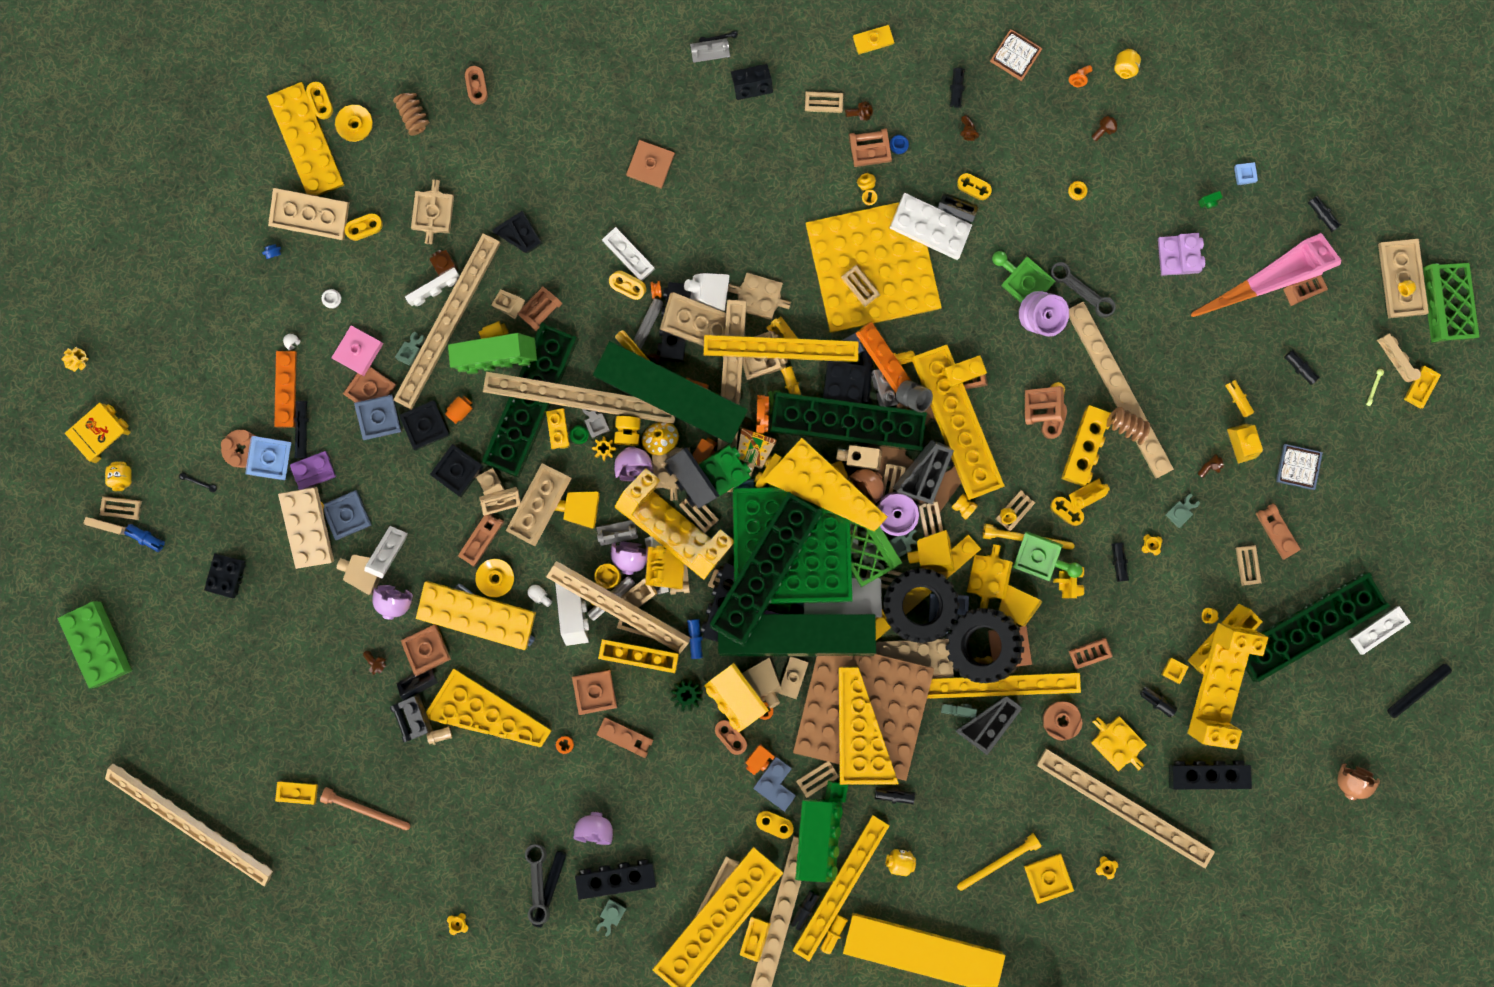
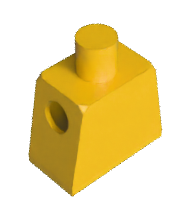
[1227,424,1263,463]
[554,492,600,529]
[908,530,955,572]
[999,585,1042,627]

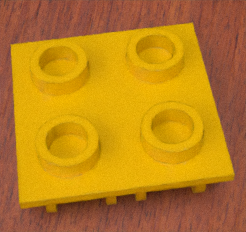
[645,546,684,590]

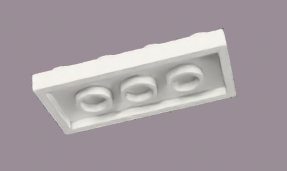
[890,193,972,260]

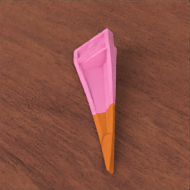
[1191,233,1341,317]

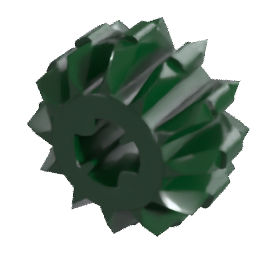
[671,679,703,712]

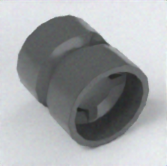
[896,380,933,413]

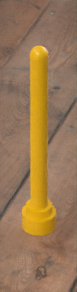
[982,523,1074,550]
[957,833,1042,891]

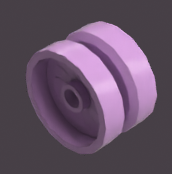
[1019,291,1069,337]
[877,492,919,536]

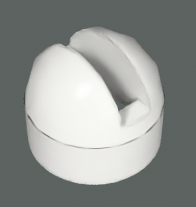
[283,334,301,351]

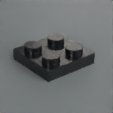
[822,361,866,403]
[399,400,450,451]
[430,444,484,497]

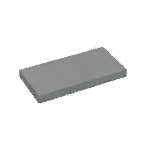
[804,578,882,617]

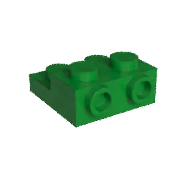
[698,444,752,497]

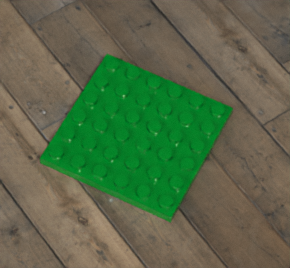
[733,488,853,604]

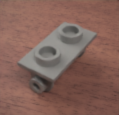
[690,38,730,63]
[871,369,898,407]
[596,520,638,546]

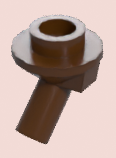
[845,101,873,121]
[960,115,979,141]
[1092,116,1117,141]
[1197,454,1223,478]
[363,651,386,675]

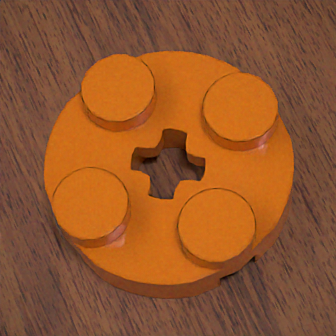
[756,395,769,433]

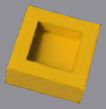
[1161,658,1188,684]

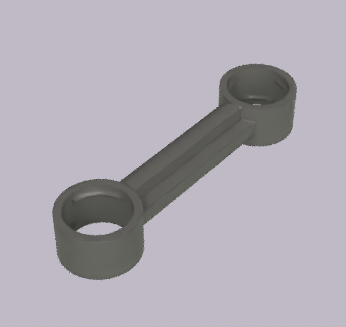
[1050,262,1116,318]
[525,844,550,925]

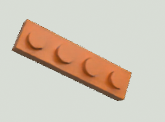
[855,322,911,393]
[274,351,297,427]

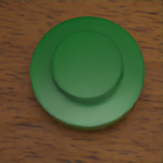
[570,425,589,444]

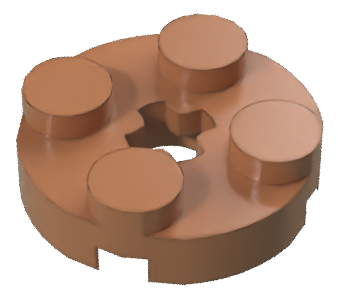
[221,430,255,468]
[1042,701,1083,741]

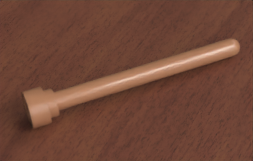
[320,787,410,830]

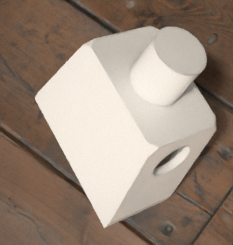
[684,273,729,311]

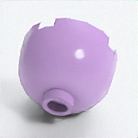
[614,446,653,482]
[611,541,648,575]
[372,585,413,620]
[573,812,613,845]

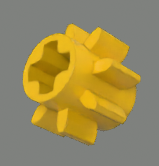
[62,347,89,372]
[592,437,616,461]

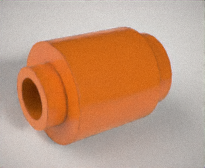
[445,396,473,424]

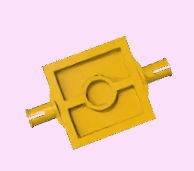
[967,544,1013,609]
[1091,716,1146,771]

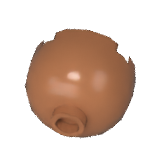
[848,468,884,504]
[1337,764,1380,800]

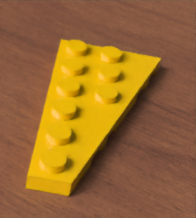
[839,666,899,785]
[426,669,552,747]

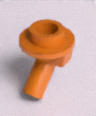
[1069,65,1092,87]

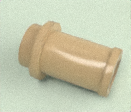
[427,726,452,745]

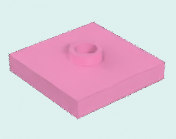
[332,326,383,376]

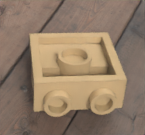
[743,331,788,380]

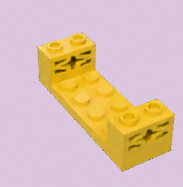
[615,468,734,579]
[1187,623,1268,749]

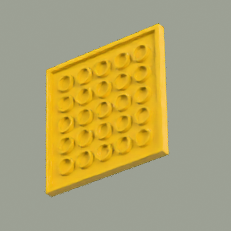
[805,202,942,333]

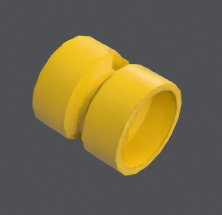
[614,416,641,446]
[595,564,621,589]

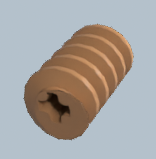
[393,93,430,136]
[1106,407,1151,445]

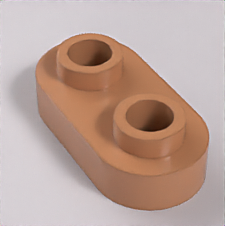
[465,66,488,105]
[1041,404,1067,439]
[715,720,747,755]

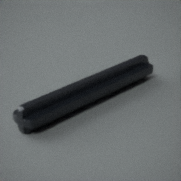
[1387,664,1452,718]
[532,851,567,928]

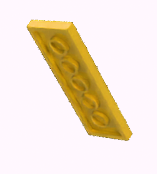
[267,82,344,196]
[416,581,536,650]

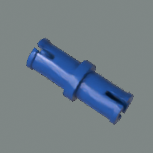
[124,524,165,552]
[687,619,703,659]

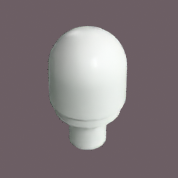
[528,585,552,607]

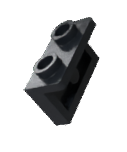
[731,64,773,100]

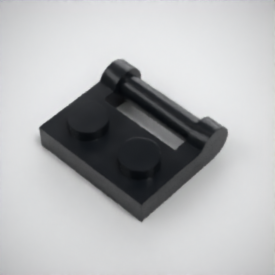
[390,695,433,743]

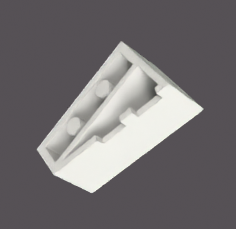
[555,583,589,646]

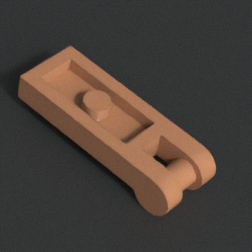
[1256,503,1301,559]
[458,514,504,567]
[597,717,654,758]

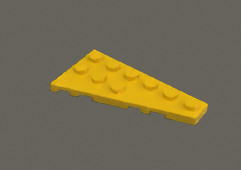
[763,438,888,531]

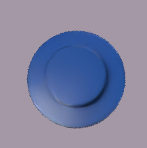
[890,135,909,154]
[262,244,281,259]

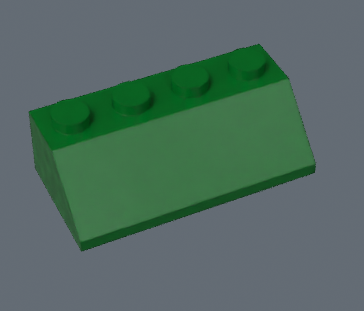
[795,799,843,882]

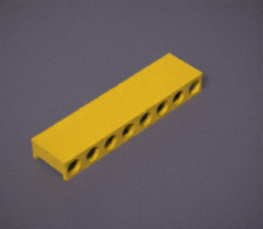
[843,913,1006,987]

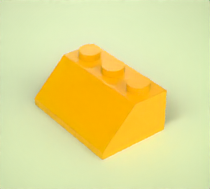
[704,663,769,732]

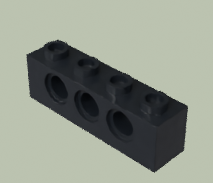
[657,282,691,362]
[701,563,735,642]
[1169,760,1252,790]
[575,859,657,900]

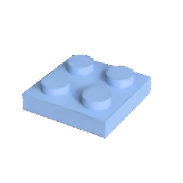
[245,436,291,480]

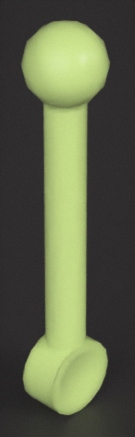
[1366,369,1384,406]

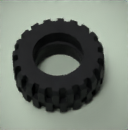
[883,568,959,643]
[946,608,1025,683]

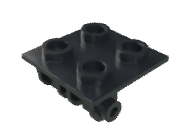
[204,553,246,599]

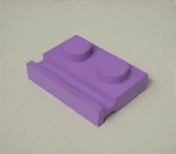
[290,451,336,490]

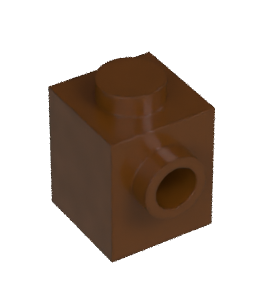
[429,250,459,276]

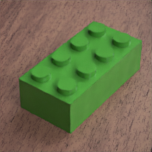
[448,333,537,374]
[57,601,132,689]

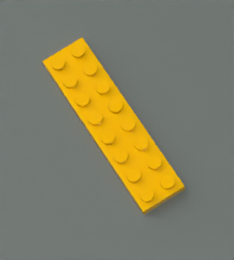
[911,345,1004,500]
[652,846,784,987]

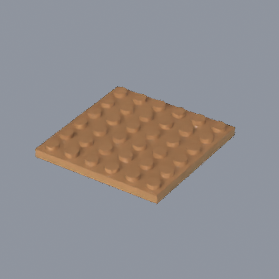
[793,653,934,781]

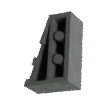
[893,440,954,504]
[956,696,1022,755]

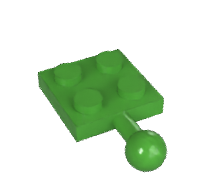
[992,251,1056,303]
[1013,531,1083,581]

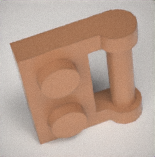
[849,128,892,167]
[517,287,562,331]
[1025,386,1065,425]

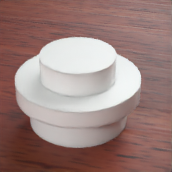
[322,289,341,308]

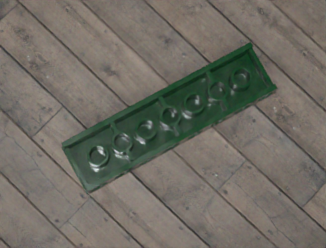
[482,323,579,478]
[592,341,748,444]
[769,392,927,452]
[710,492,823,648]
[1245,572,1390,682]
[718,614,876,656]

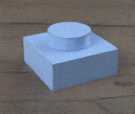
[1234,162,1258,185]

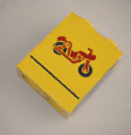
[65,403,131,463]

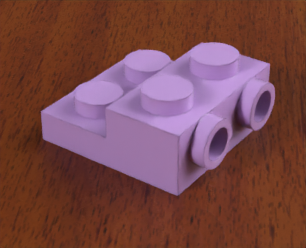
[1158,233,1205,276]

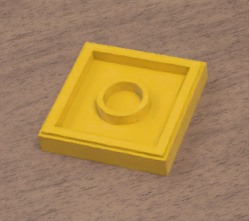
[1024,853,1074,904]

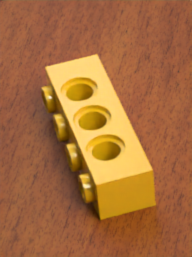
[1061,405,1111,486]
[1188,604,1263,675]
[598,639,679,673]

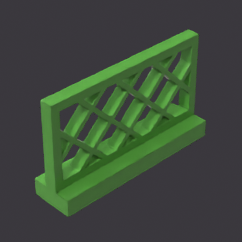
[1423,263,1479,343]
[850,521,902,587]

